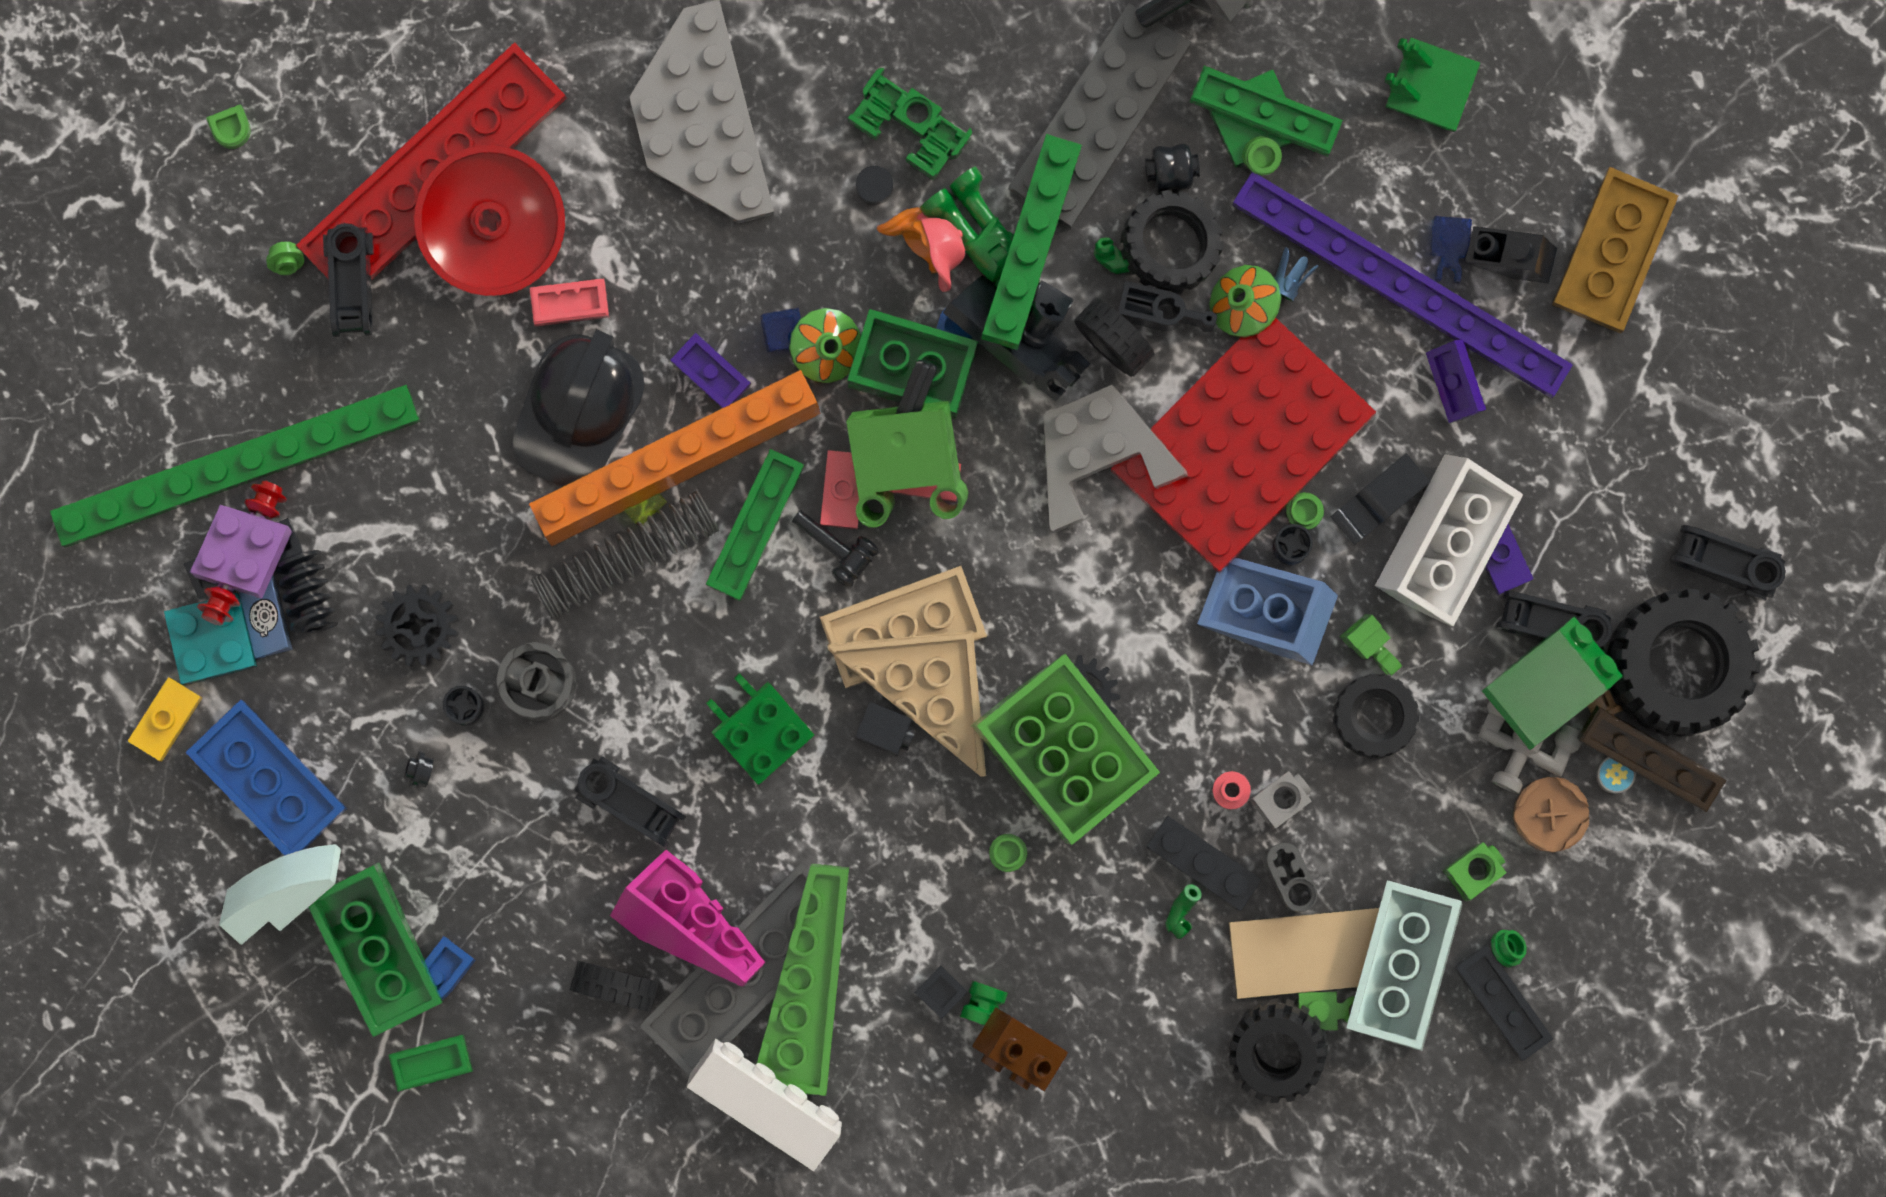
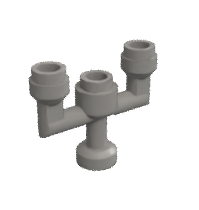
[1478,701,1582,794]

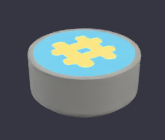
[1596,757,1636,794]

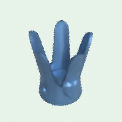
[1274,247,1318,302]

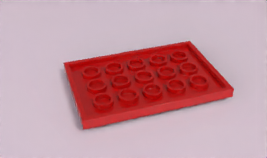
[1111,318,1376,574]

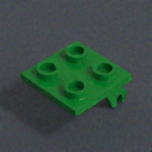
[1384,38,1480,132]
[706,673,814,785]

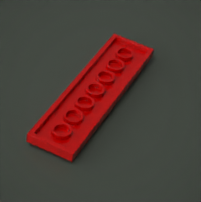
[296,42,567,280]

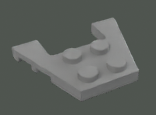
[1044,385,1188,533]

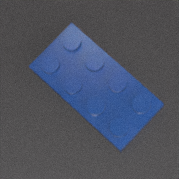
[185,700,347,856]

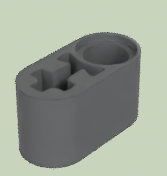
[1264,843,1318,913]

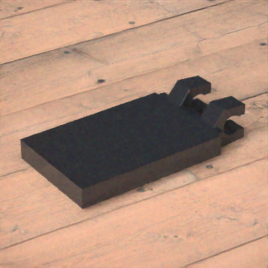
[943,275,1090,401]

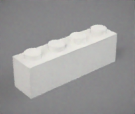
[687,1039,842,1171]

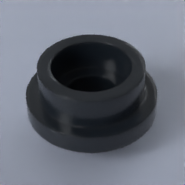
[404,751,434,789]

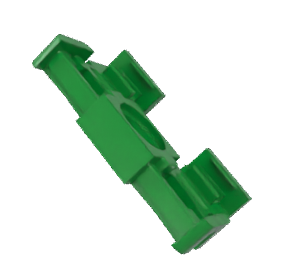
[848,68,972,181]

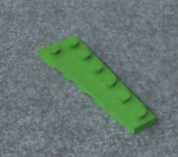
[757,863,849,1096]

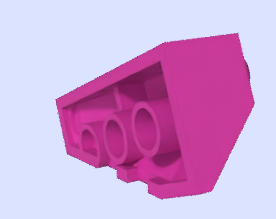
[610,850,765,987]

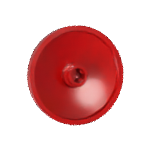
[414,145,565,296]

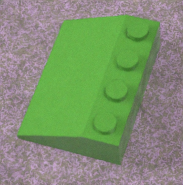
[971,654,1160,845]

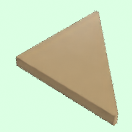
[827,631,986,777]

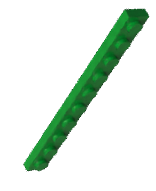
[50,385,420,548]

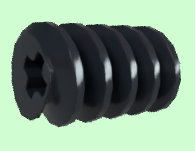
[276,550,338,633]

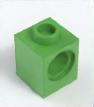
[1442,842,1507,901]

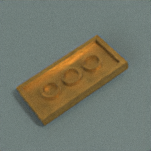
[1552,167,1679,334]

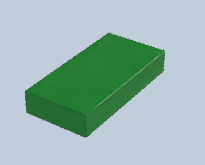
[388,1035,473,1092]

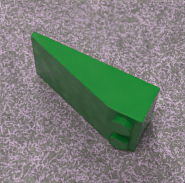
[308,862,443,1037]

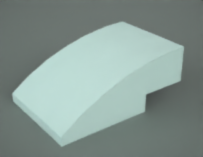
[219,844,341,945]

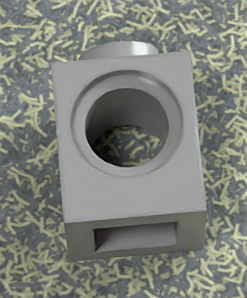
[1250,771,1312,830]

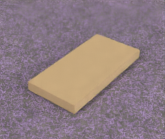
[820,566,987,689]
[1229,908,1379,999]

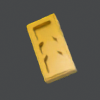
[128,677,203,762]

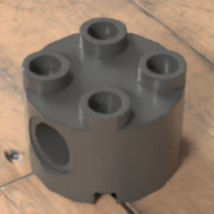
[496,642,577,721]

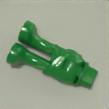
[920,166,1014,287]

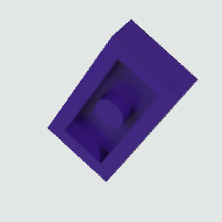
[670,333,751,408]
[1426,339,1486,423]

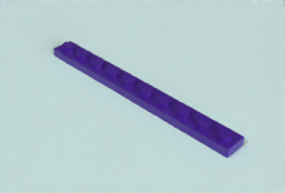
[1232,172,1573,399]

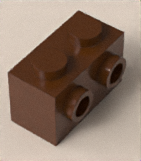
[972,1007,1068,1092]

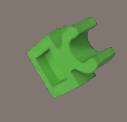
[1297,992,1355,1031]

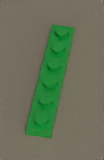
[981,134,1082,350]

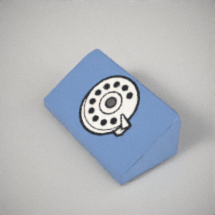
[239,576,293,659]

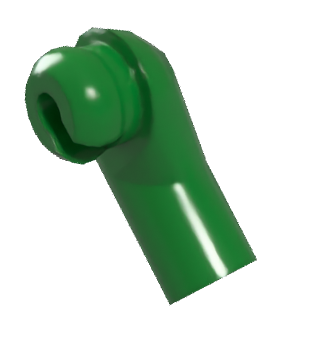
[1094,237,1129,274]
[1165,884,1202,939]

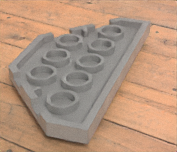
[629,0,774,224]

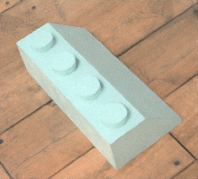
[1346,880,1463,1051]

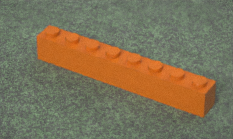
[529,370,821,547]

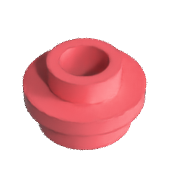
[1212,771,1251,810]

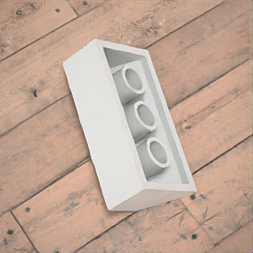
[1375,454,1523,626]

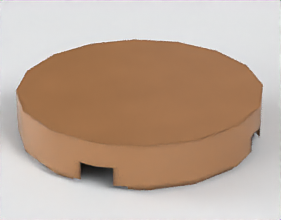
[1513,777,1590,853]

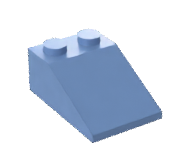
[1197,558,1338,665]

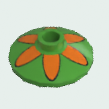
[1209,265,1281,338]
[789,308,861,383]

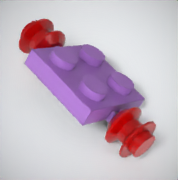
[190,481,292,626]

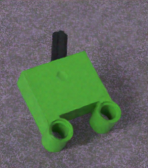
[846,360,968,527]

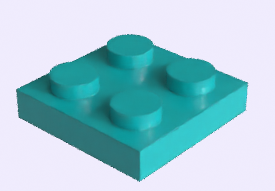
[164,593,257,685]

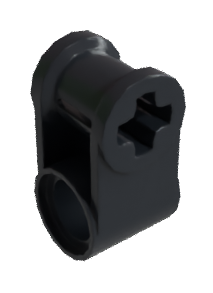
[1022,280,1074,348]

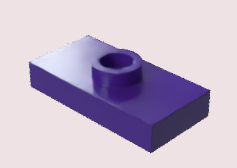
[1485,524,1533,595]

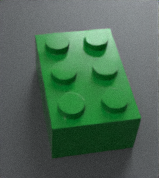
[847,309,978,420]

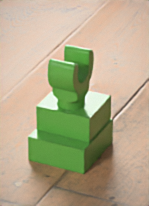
[1339,614,1402,676]

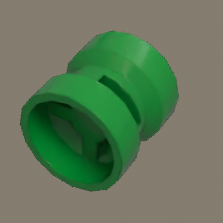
[960,980,1008,1025]

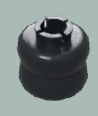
[1145,144,1200,192]

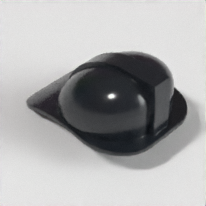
[513,329,644,487]

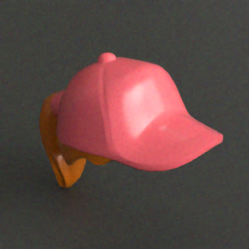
[877,207,965,292]

